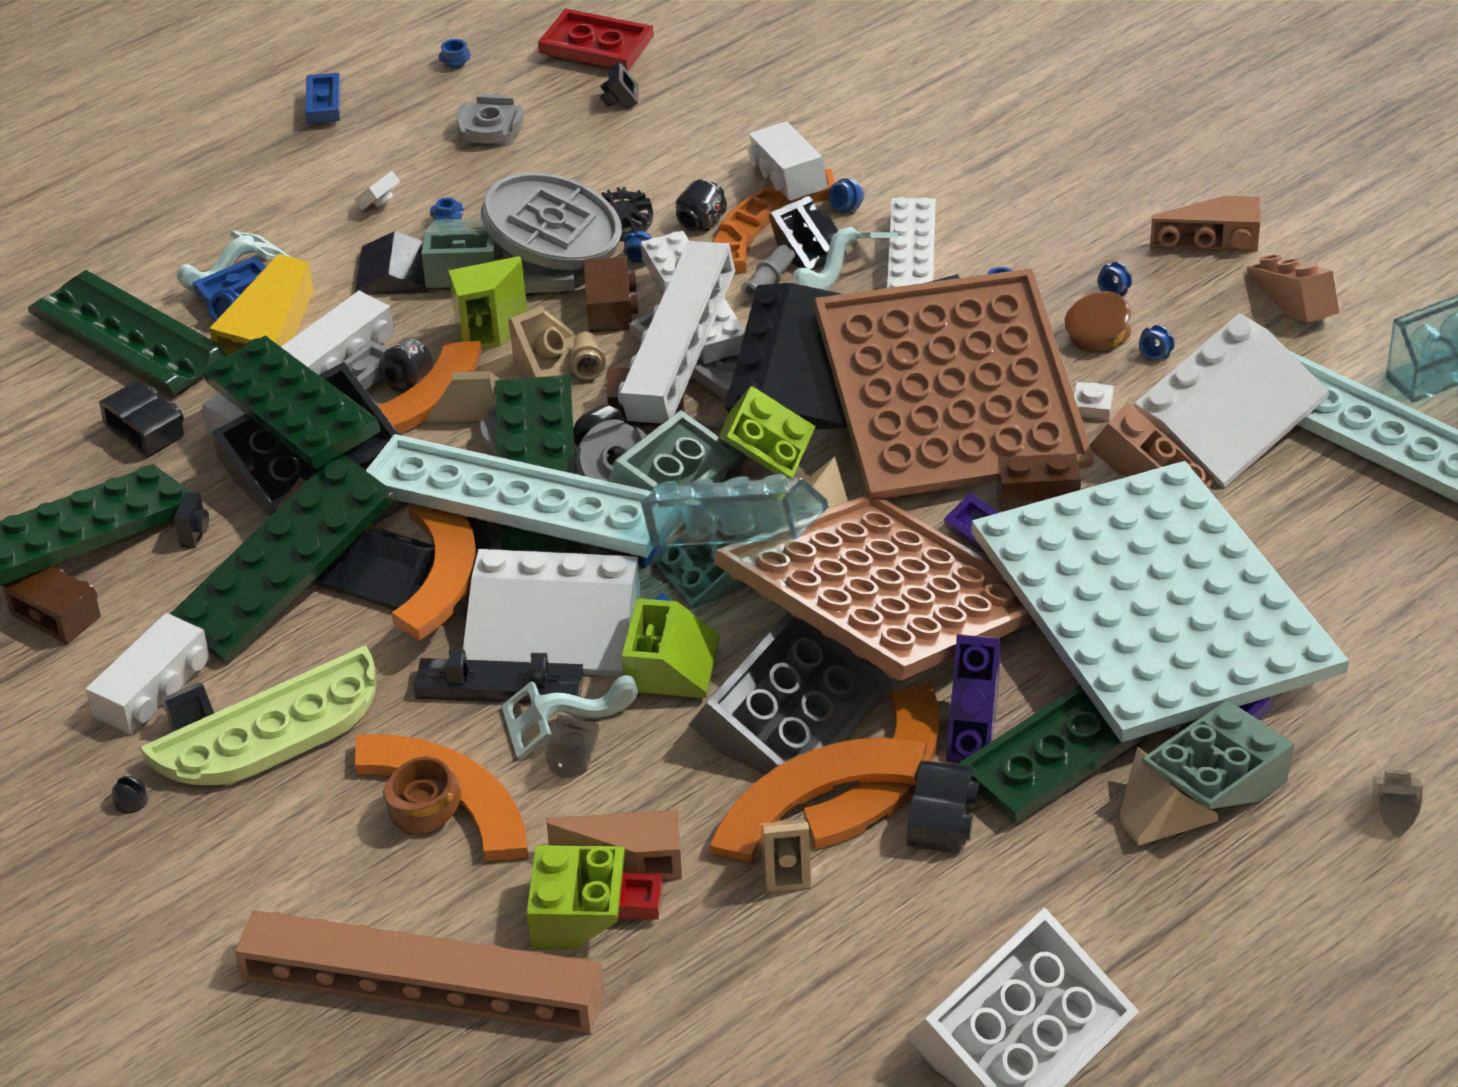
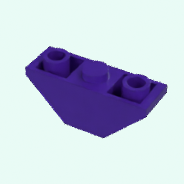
[946,634,1000,763]

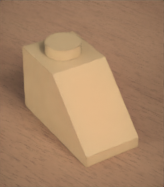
[760,819,811,893]

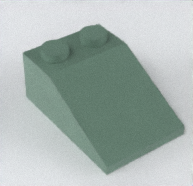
[608,410,742,535]

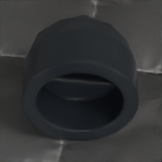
[112,776,148,813]

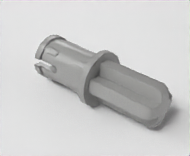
[741,245,795,302]

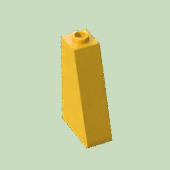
[210,254,314,356]

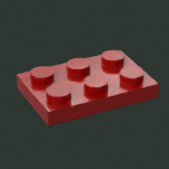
[538,8,654,71]

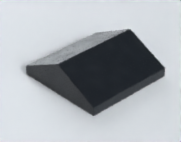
[355,231,427,295]

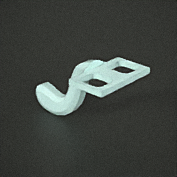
[793,227,898,290]
[177,231,290,292]
[501,675,638,760]

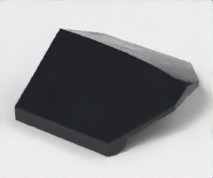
[768,196,846,270]

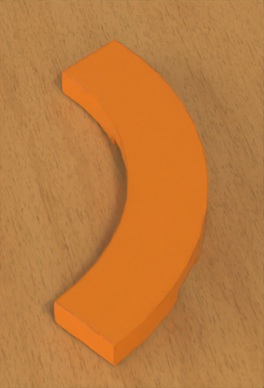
[712,169,835,274]
[378,341,482,433]
[391,504,476,641]
[804,683,939,850]
[355,734,529,861]
[710,738,927,864]

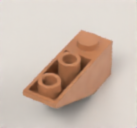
[1150,196,1261,251]
[1247,254,1340,323]
[1090,402,1215,488]
[546,810,682,880]

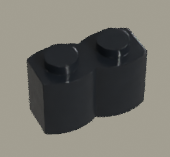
[99,381,184,456]
[907,760,980,853]

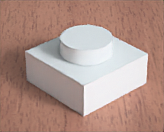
[354,171,400,210]
[1074,382,1114,421]

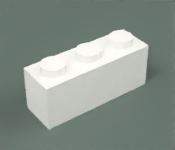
[747,121,828,201]
[86,613,210,735]

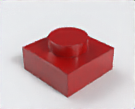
[618,873,663,920]

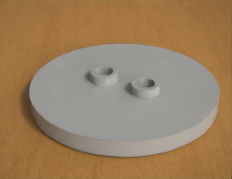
[481,172,622,270]

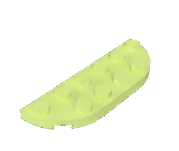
[140,645,377,786]

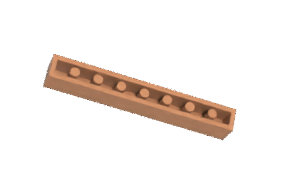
[235,910,604,1035]

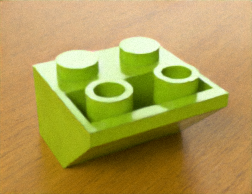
[448,256,527,350]
[718,386,815,482]
[622,598,720,698]
[527,845,625,950]

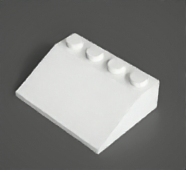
[1134,313,1329,488]
[463,549,641,677]
[905,907,1139,1087]

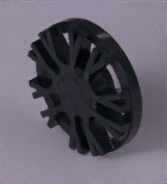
[601,187,654,241]

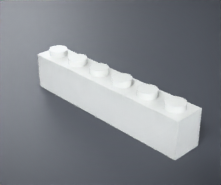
[618,241,735,424]
[202,291,394,435]

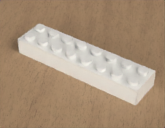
[887,197,936,288]
[641,231,745,364]

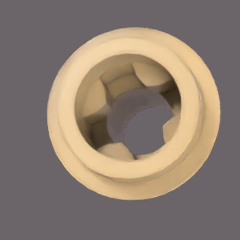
[569,332,606,380]

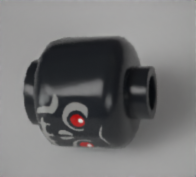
[675,179,727,231]
[378,339,434,393]

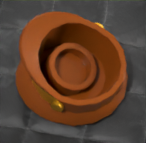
[1064,292,1131,352]
[383,756,461,834]

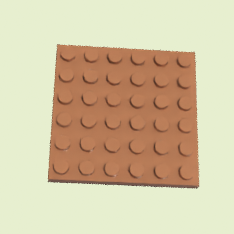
[813,268,1095,498]
[714,495,1035,681]

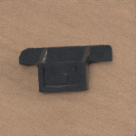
[312,528,435,610]

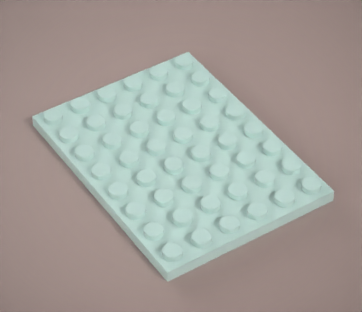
[971,461,1349,742]

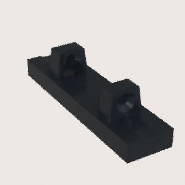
[414,649,584,703]

